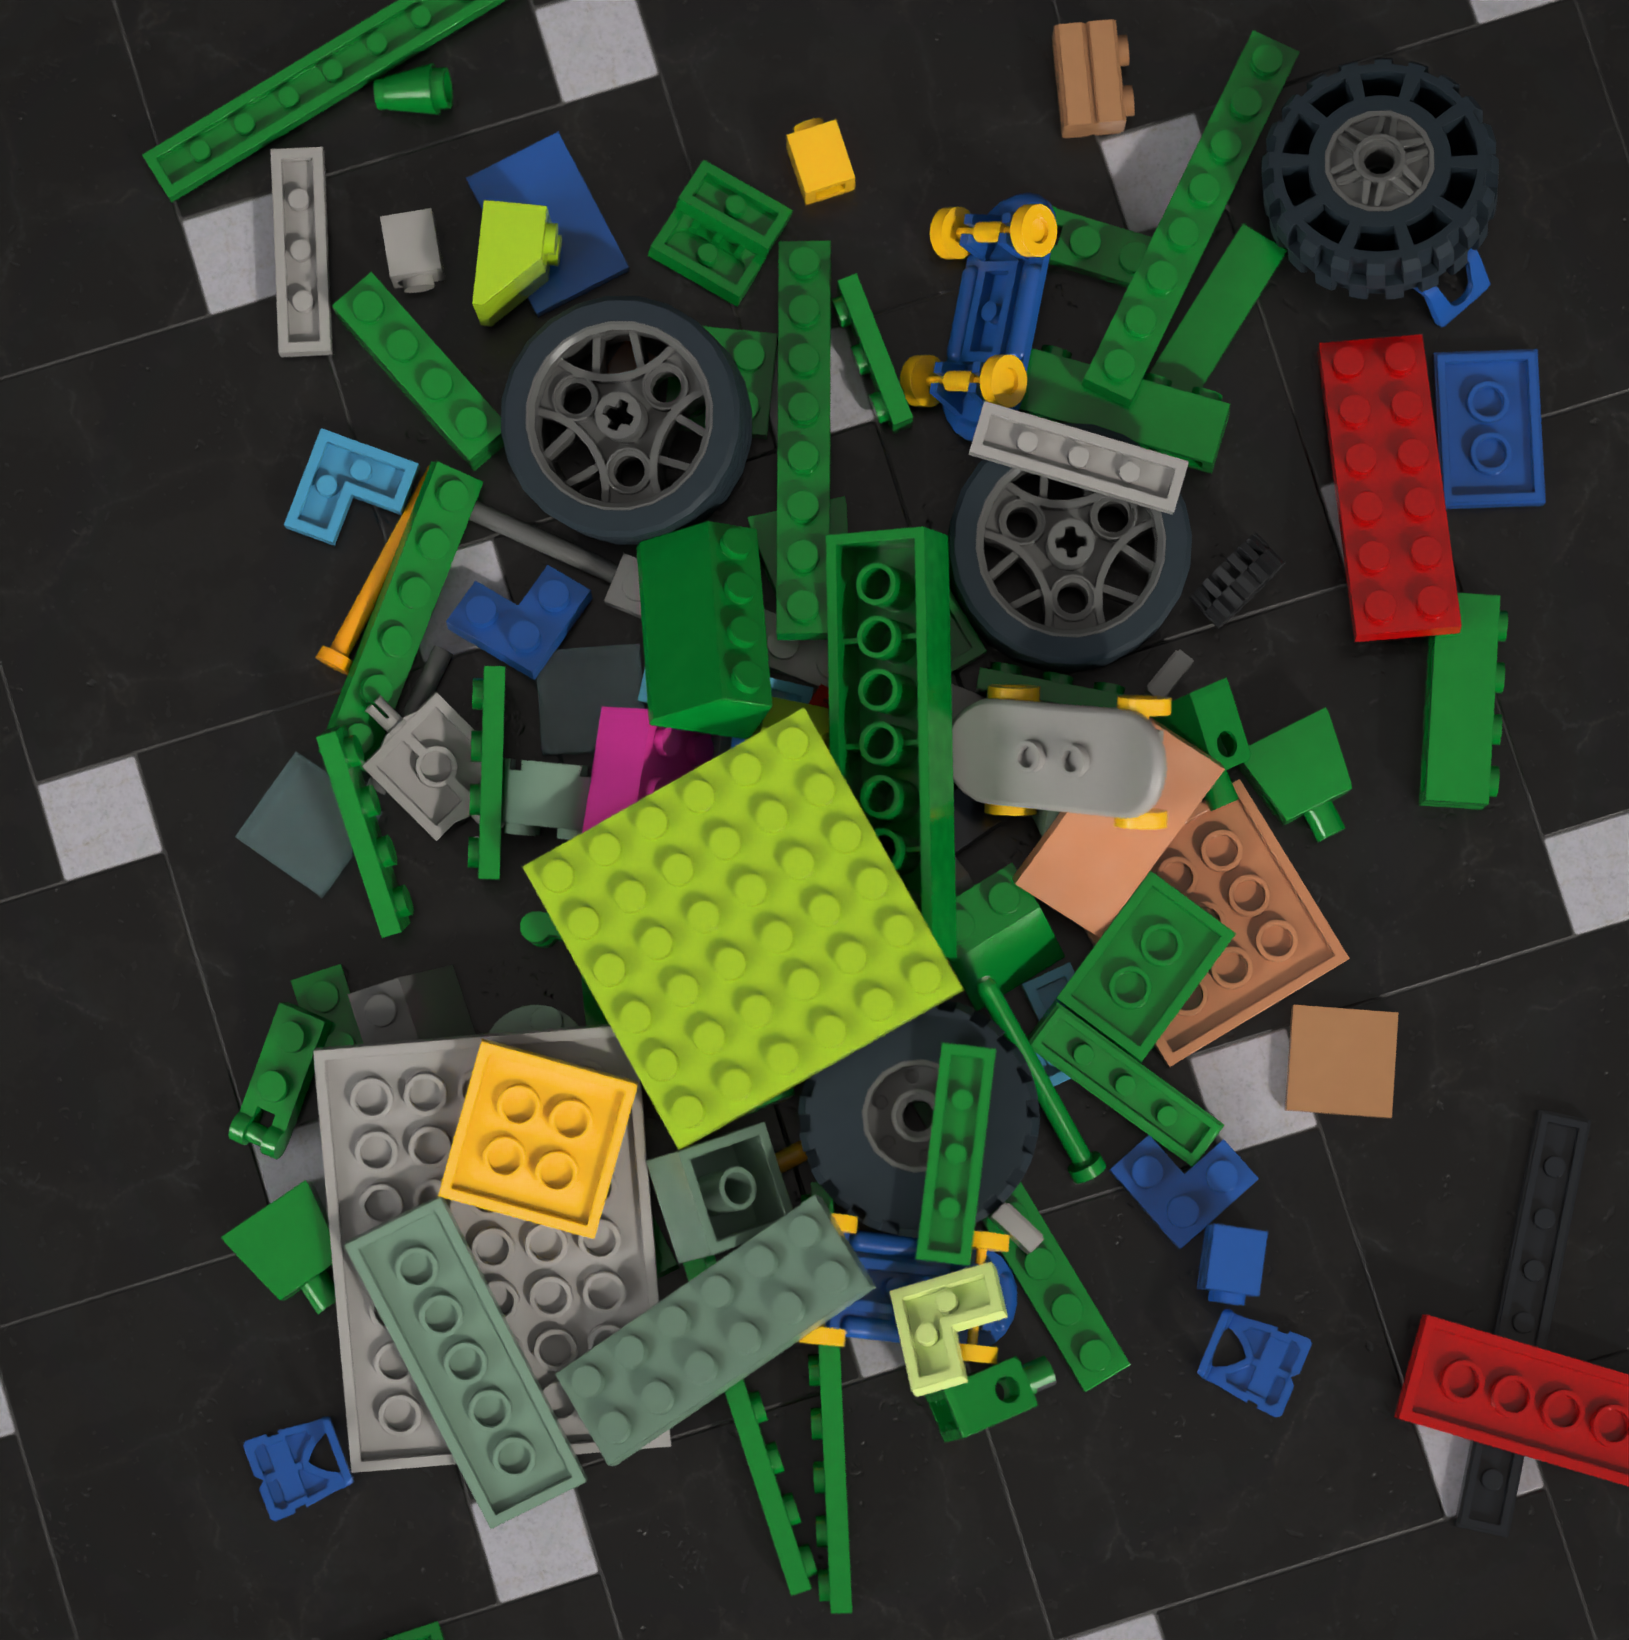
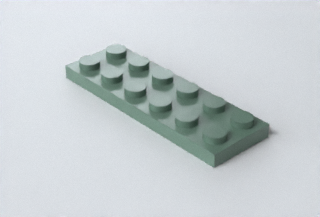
[555,1195,876,1466]
[344,1196,587,1529]

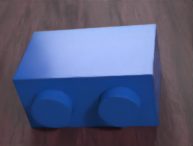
[1196,1224,1268,1305]

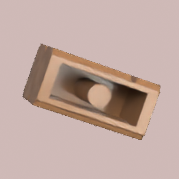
[1052,19,1135,138]

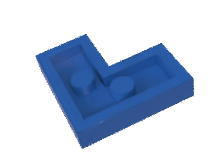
[446,565,593,680]
[1108,1135,1259,1249]

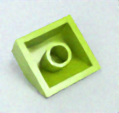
[472,200,562,327]

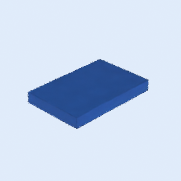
[466,132,630,317]
[1431,349,1546,509]

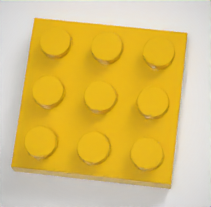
[438,1038,638,1239]

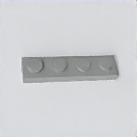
[270,147,333,357]
[968,401,1189,515]

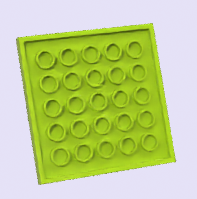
[523,708,963,1150]

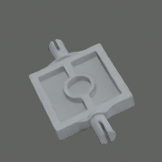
[361,692,505,841]

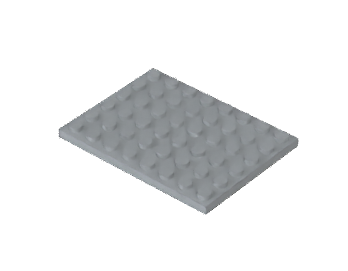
[313,1024,671,1473]

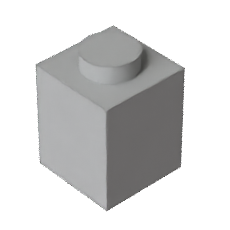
[380,208,445,293]

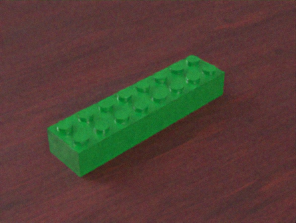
[826,526,957,959]

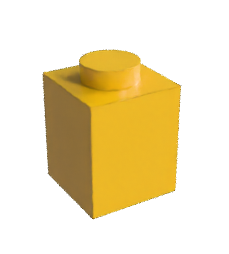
[787,118,855,205]

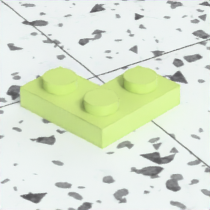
[889,1261,1008,1397]

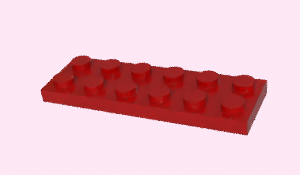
[1317,334,1462,642]
[1394,1314,1629,1487]

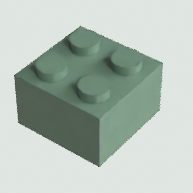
[646,1122,793,1263]

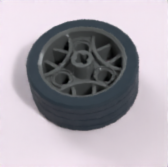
[501,296,752,545]
[948,422,1192,672]

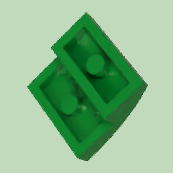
[648,160,793,307]

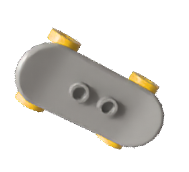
[952,684,1171,830]

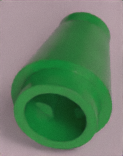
[374,63,453,115]

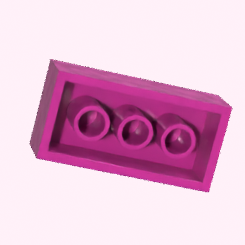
[582,706,714,833]

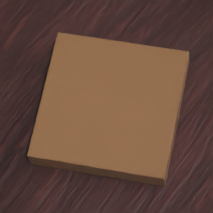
[1285,1005,1399,1119]

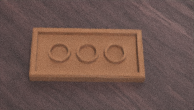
[1012,716,1225,938]

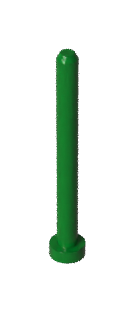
[976,976,1106,1184]

